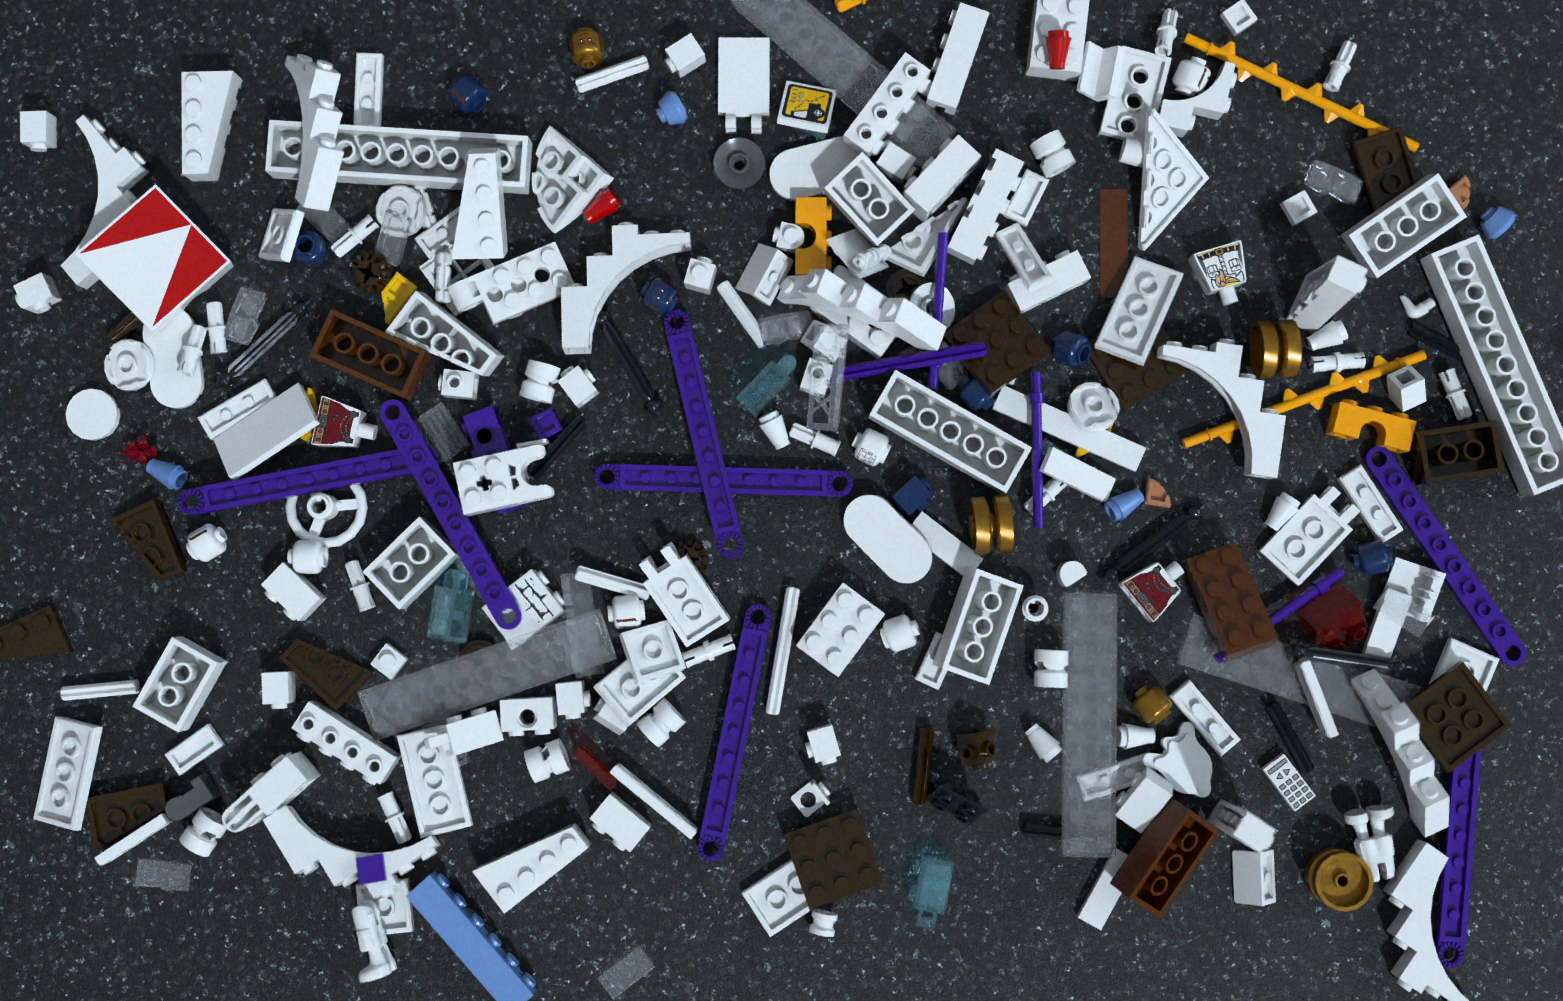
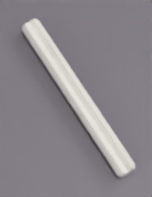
[766,586,800,715]

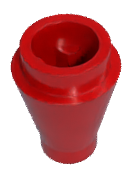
[1045,30,1071,70]
[582,188,621,224]

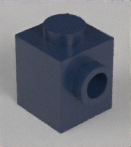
[891,476,933,517]

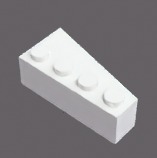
[181,71,242,181]
[452,148,508,259]
[1286,255,1368,334]
[385,291,504,376]
[472,823,592,913]

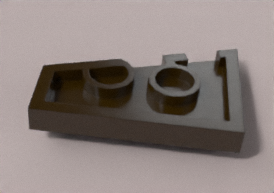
[109,499,187,581]
[0,605,74,660]
[279,639,374,711]
[86,782,169,850]

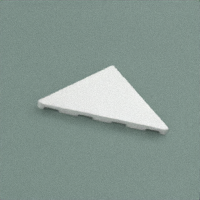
[1138,108,1209,251]

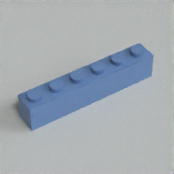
[406,871,537,1001]

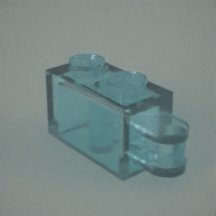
[736,355,796,418]
[426,569,475,643]
[908,853,954,930]

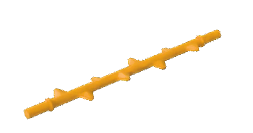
[1183,33,1420,152]
[1181,350,1427,449]

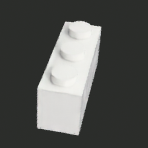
[1005,250,1091,314]

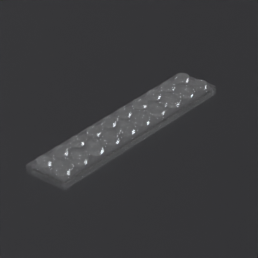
[731,0,957,170]
[1062,593,1117,858]
[357,608,617,741]
[1176,614,1424,742]

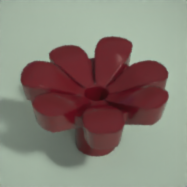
[122,435,158,464]

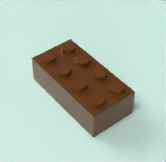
[309,309,432,402]
[1183,542,1279,663]
[1110,797,1219,918]

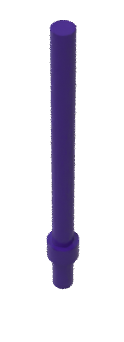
[926,232,948,389]
[1028,372,1044,528]
[1213,567,1344,664]

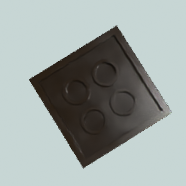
[942,292,1051,396]
[1089,325,1190,412]
[1405,661,1512,773]
[783,807,884,910]

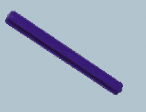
[834,342,987,381]

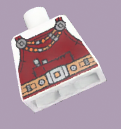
[311,396,378,448]
[1117,561,1184,622]

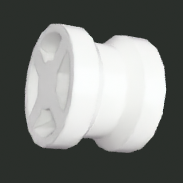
[809,909,838,937]

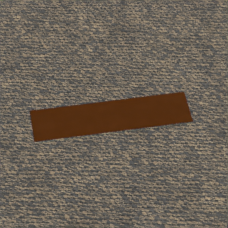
[1100,189,1128,298]

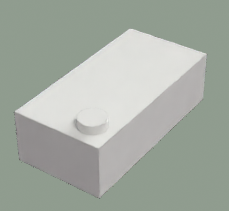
[1340,173,1467,278]
[932,567,1023,685]

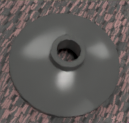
[713,138,765,189]

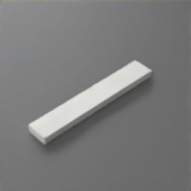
[992,386,1146,472]

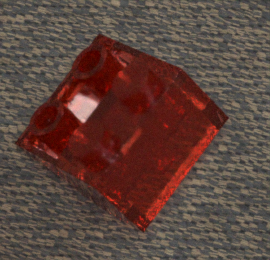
[1298,583,1369,650]

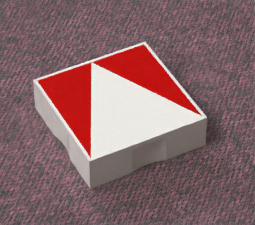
[75,184,234,335]

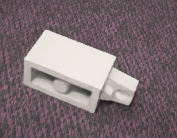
[424,707,504,756]

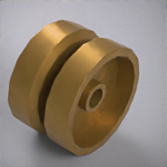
[1249,319,1302,379]
[969,495,1014,555]
[1304,847,1374,912]

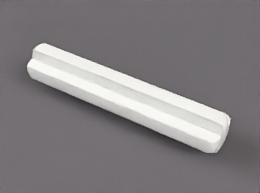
[575,55,649,93]
[717,280,770,348]
[575,565,650,600]
[60,679,140,701]

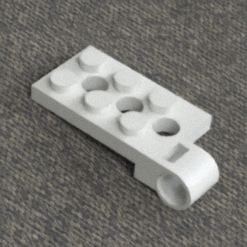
[1099,45,1172,168]
[447,242,574,325]

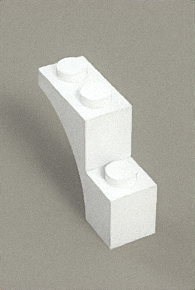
[1158,61,1237,137]

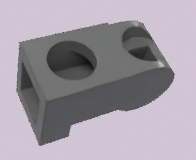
[165,774,220,820]

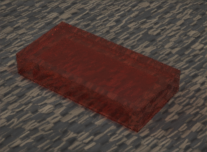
[573,746,619,791]

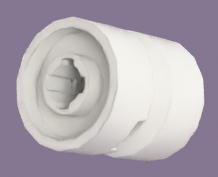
[1029,130,1076,178]
[519,360,561,404]
[1033,649,1069,688]
[636,698,686,747]
[524,738,571,783]
[179,807,227,857]

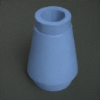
[146,458,188,490]
[1104,488,1144,522]

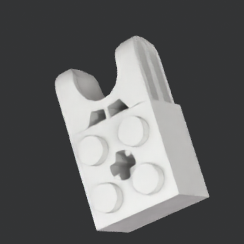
[809,265,896,360]
[453,445,555,516]
[222,751,321,832]

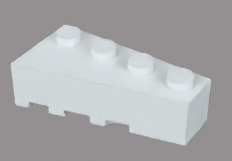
[947,148,1024,265]

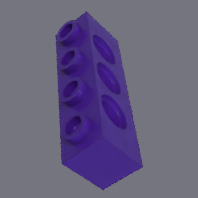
[461,405,532,515]

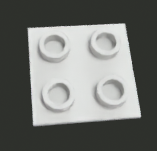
[826,228,891,280]
[1378,557,1446,622]

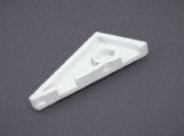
[887,197,969,277]

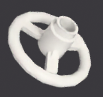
[285,484,368,548]

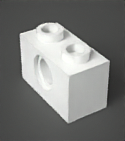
[500,696,557,736]

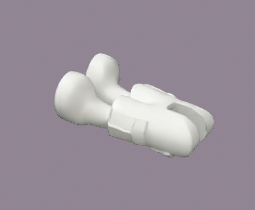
[1344,804,1395,882]
[352,900,397,983]

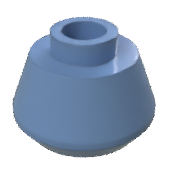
[655,91,688,125]
[1480,206,1516,239]

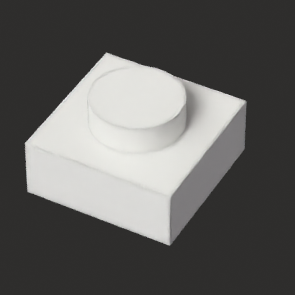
[1220,0,1258,36]
[1280,190,1317,227]
[371,643,409,680]

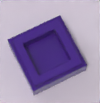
[528,407,563,440]
[356,853,387,885]

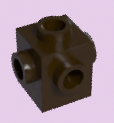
[956,729,998,770]

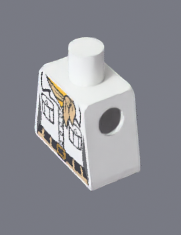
[1188,240,1246,306]

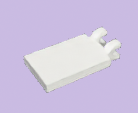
[718,37,770,134]
[1258,486,1360,586]
[639,541,730,647]

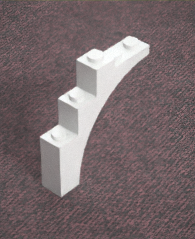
[285,54,344,211]
[60,115,149,289]
[561,222,691,355]
[777,269,947,351]
[1156,339,1286,479]
[1351,668,1450,838]
[263,805,441,900]
[1383,839,1469,1001]

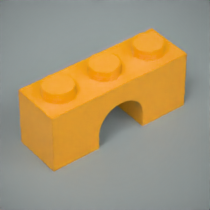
[795,197,832,276]
[1325,399,1417,453]

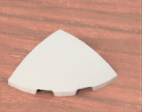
[532,126,614,233]

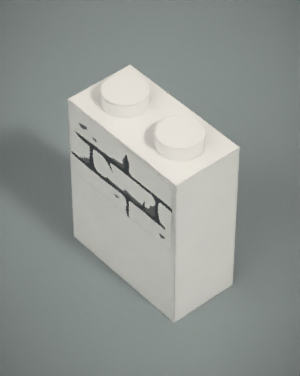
[482,569,566,649]

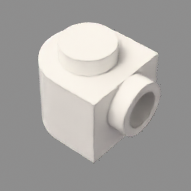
[772,221,804,253]

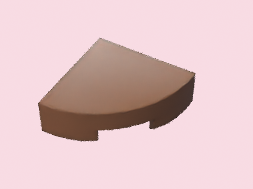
[1448,175,1471,210]
[1143,478,1171,508]

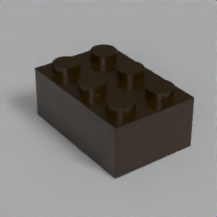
[1409,420,1504,485]

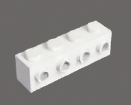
[843,52,931,158]
[292,700,402,785]

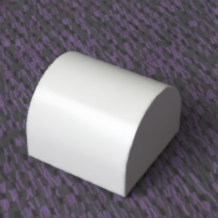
[1056,561,1087,587]

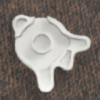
[1141,722,1212,798]

